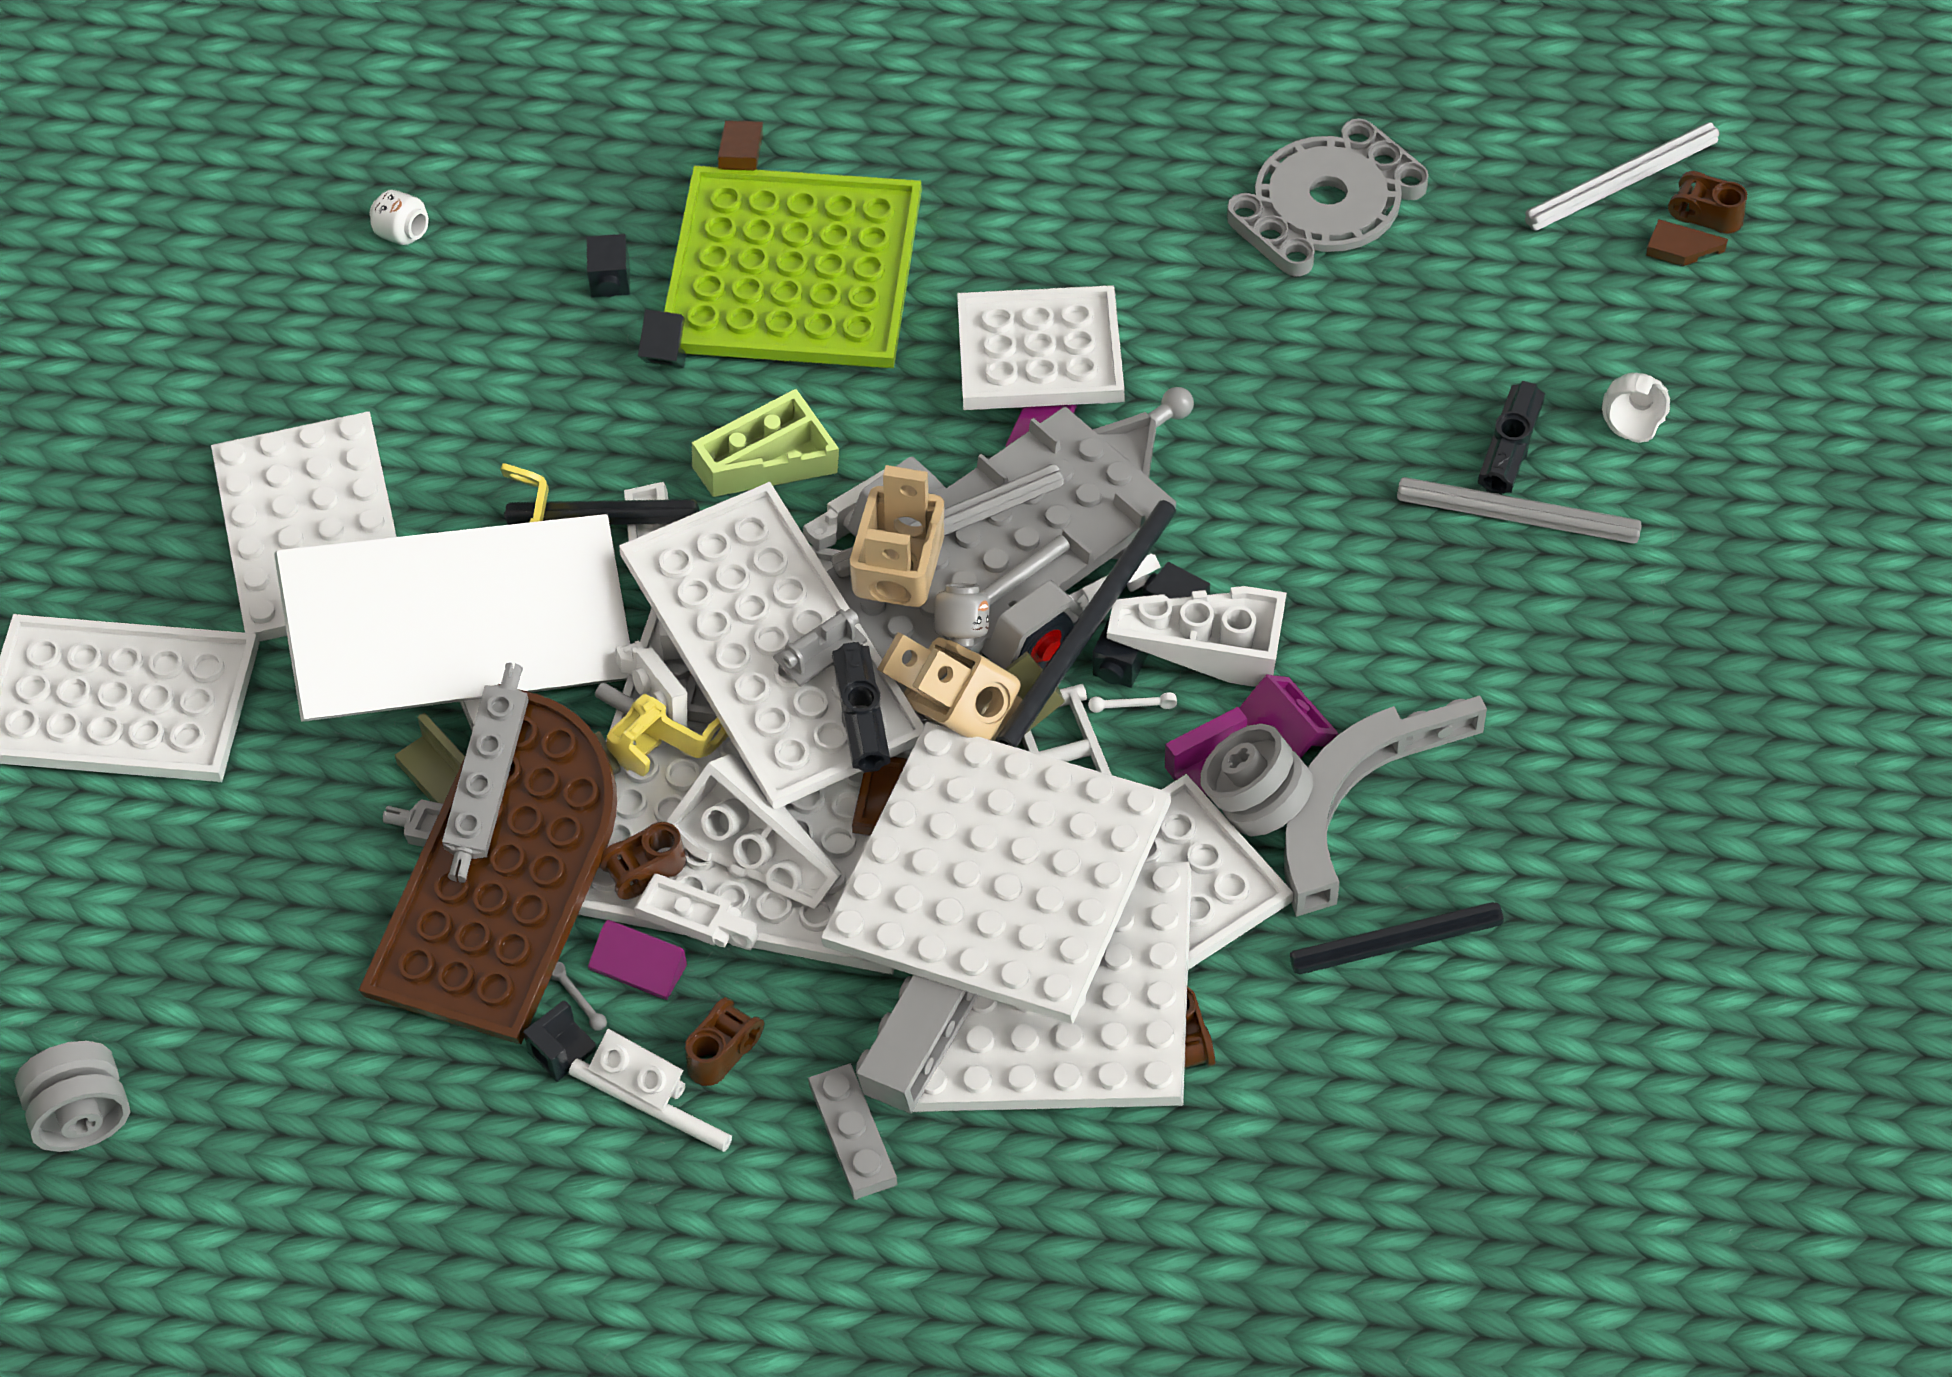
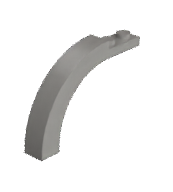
[1284,696,1487,917]

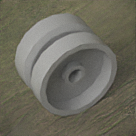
[1201,724,1313,836]
[14,1041,130,1152]

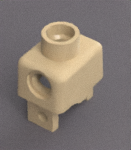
[850,465,944,607]
[877,632,1022,741]

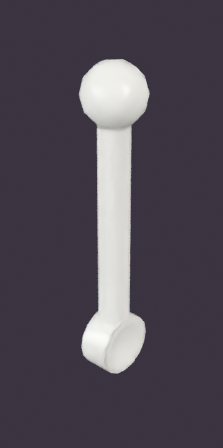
[1088,693,1177,713]

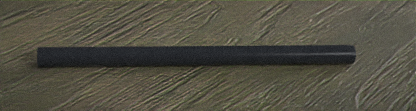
[995,500,1176,747]

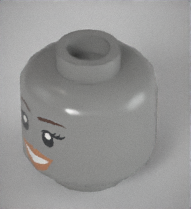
[934,583,989,647]

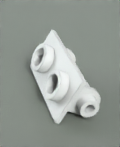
[588,1029,685,1111]

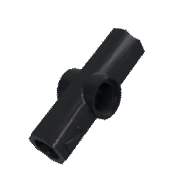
[1478,381,1545,495]
[832,642,890,773]

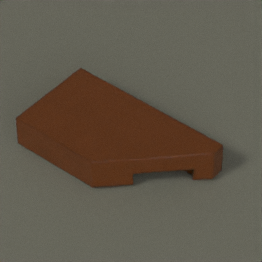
[1646,219,1728,266]

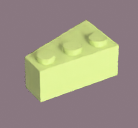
[692,389,839,497]

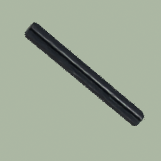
[504,499,700,525]
[1290,902,1504,975]

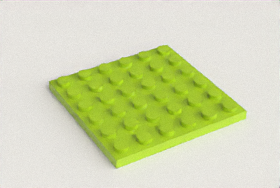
[664,166,922,368]

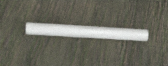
[569,1059,732,1152]

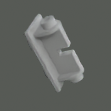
[773,609,867,687]

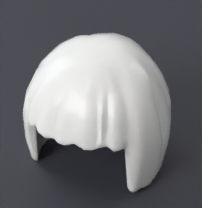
[1602,373,1670,443]

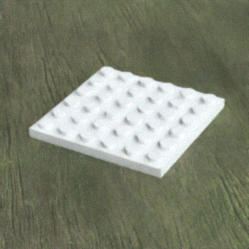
[821,722,1171,1024]
[913,862,1191,1112]

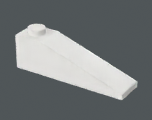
[1107,586,1287,687]
[666,754,842,909]

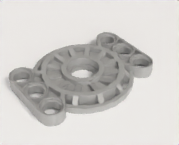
[1227,119,1429,276]

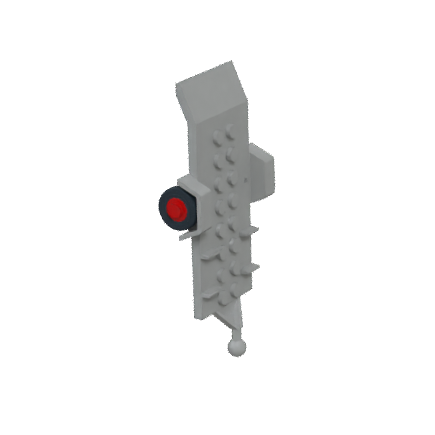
[827,387,1194,693]

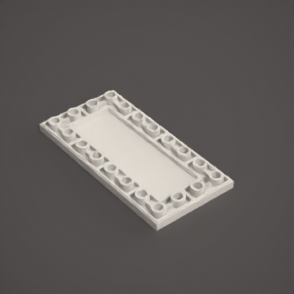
[274,514,630,722]

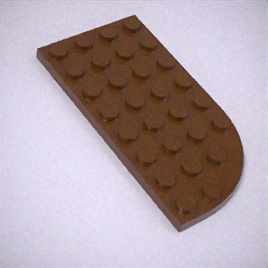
[359,683,617,1045]

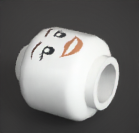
[370,190,429,245]

